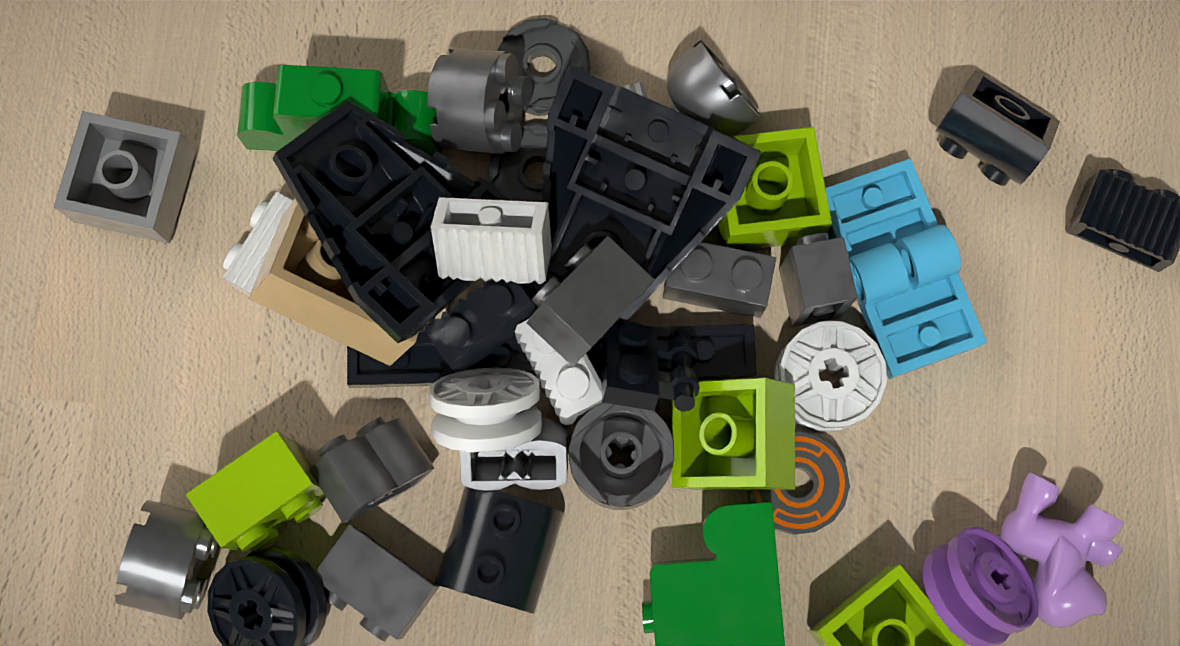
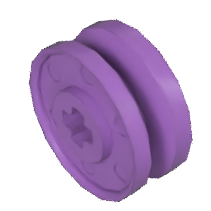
[922,527,1039,646]

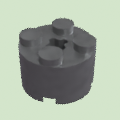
[427,48,532,154]
[569,403,674,511]
[115,500,218,619]

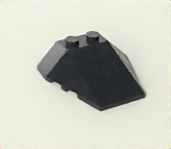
[542,65,762,320]
[272,101,511,344]

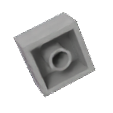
[54,111,196,244]

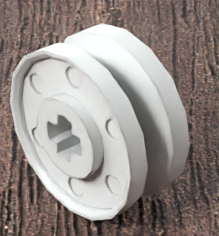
[773,321,887,432]
[428,367,542,452]

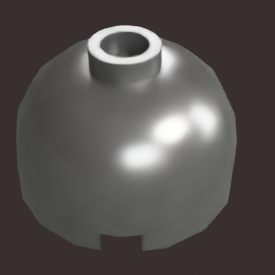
[667,40,760,136]

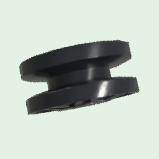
[207,545,327,646]

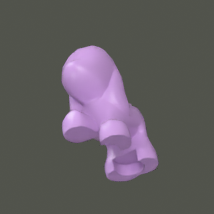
[997,472,1124,628]

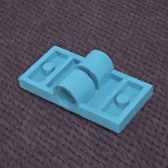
[826,158,987,380]

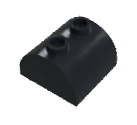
[935,69,1060,186]
[435,486,564,614]

